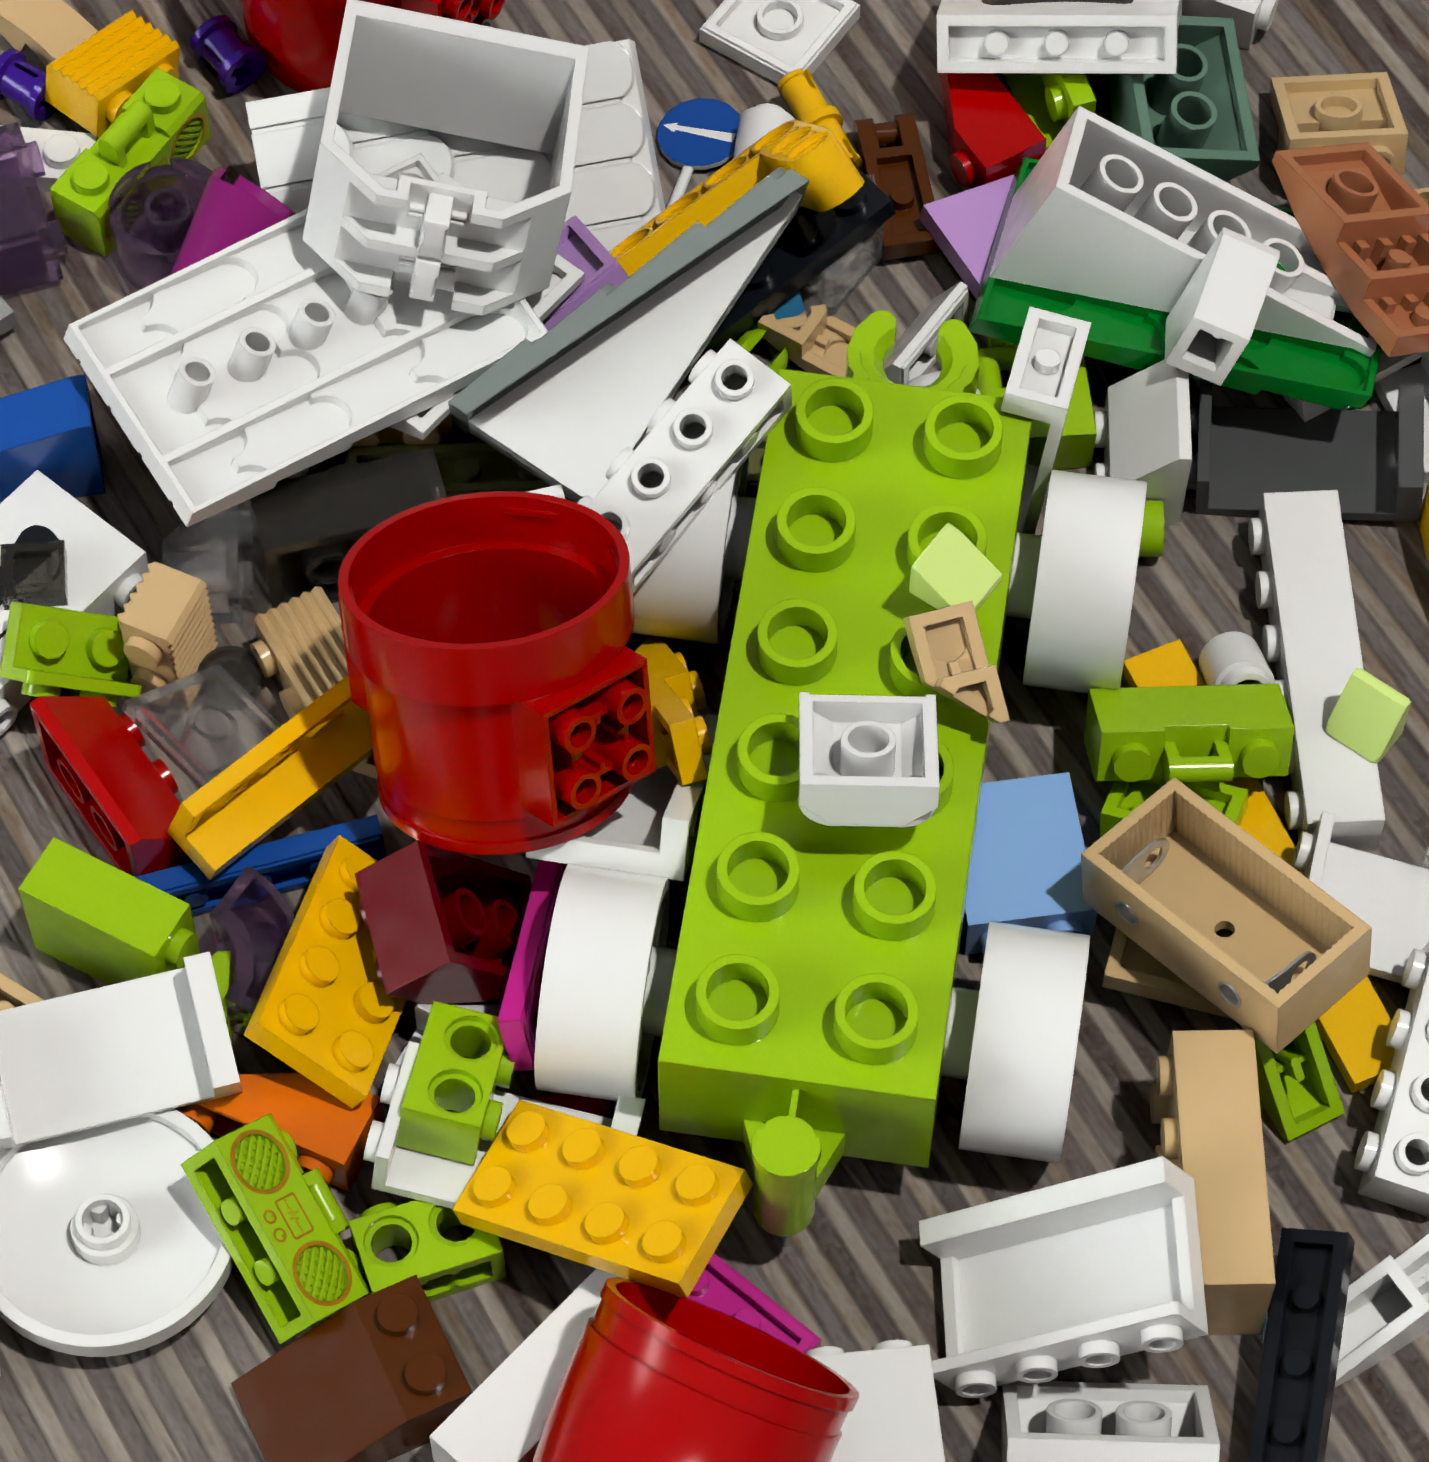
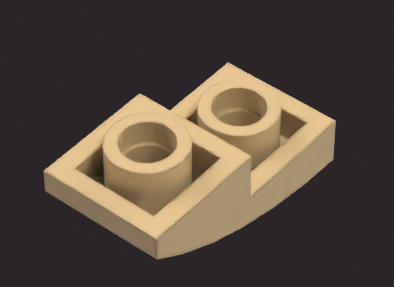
[0,0,98,65]

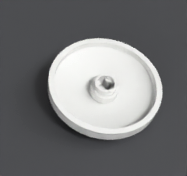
[0,1109,235,1357]

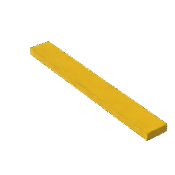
[1122,639,1395,1094]

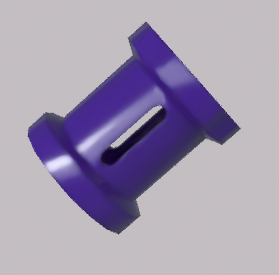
[189,15,266,93]
[0,49,57,121]

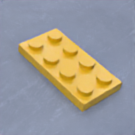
[244,835,406,1109]
[452,1099,753,1299]

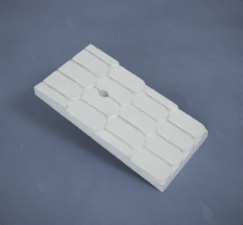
[245,39,665,251]
[63,153,548,527]

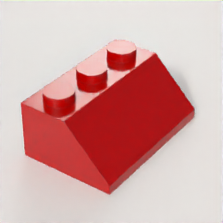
[29,696,193,877]

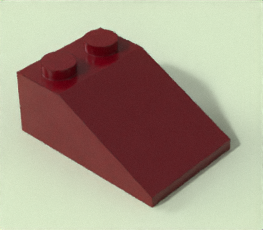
[355,840,532,1004]

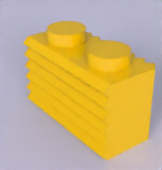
[45,10,180,138]

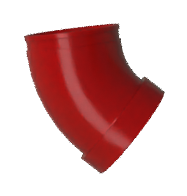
[532,1278,860,1462]

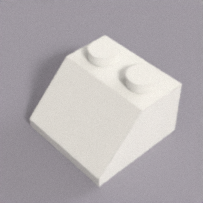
[1093,359,1192,526]

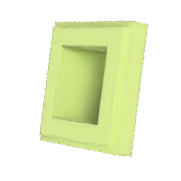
[909,523,1002,612]
[1325,667,1411,763]

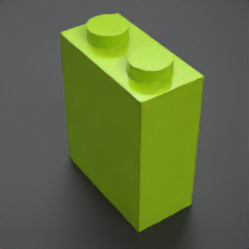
[18,837,200,985]

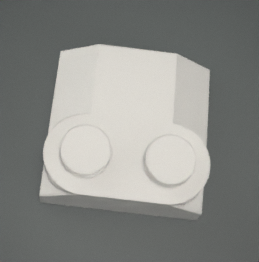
[798,692,940,828]

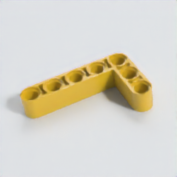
[608,120,865,277]

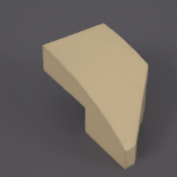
[758,304,855,377]
[903,601,1010,724]

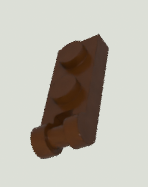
[853,113,942,260]

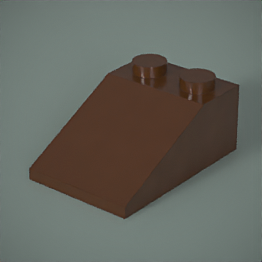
[231,1275,472,1462]

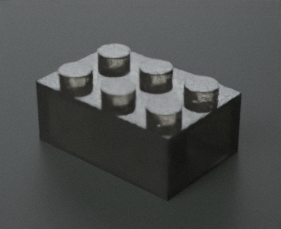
[249,448,447,608]

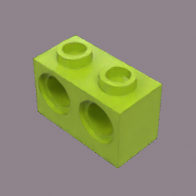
[396,1001,515,1165]
[348,1200,506,1302]

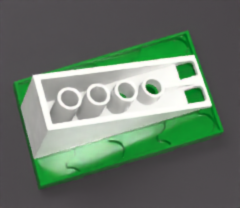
[968,106,1382,410]

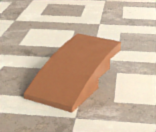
[1272,142,1429,357]

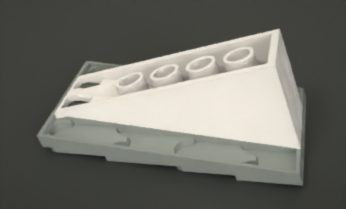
[448,167,809,503]

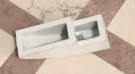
[1335,1234,1429,1388]

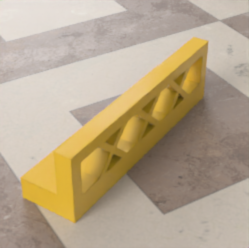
[167,675,373,880]

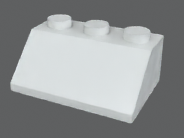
[1001,1381,1220,1462]

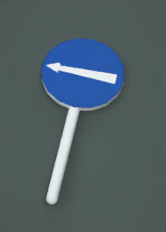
[657,98,740,208]

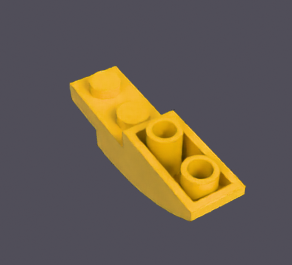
[635,636,712,786]

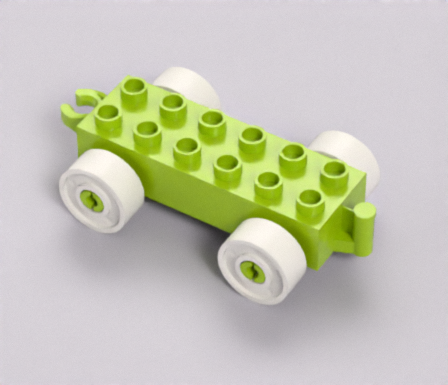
[534,310,1147,1237]

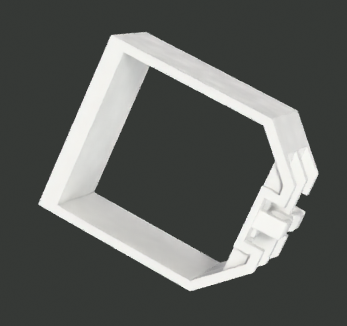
[302,0,589,316]

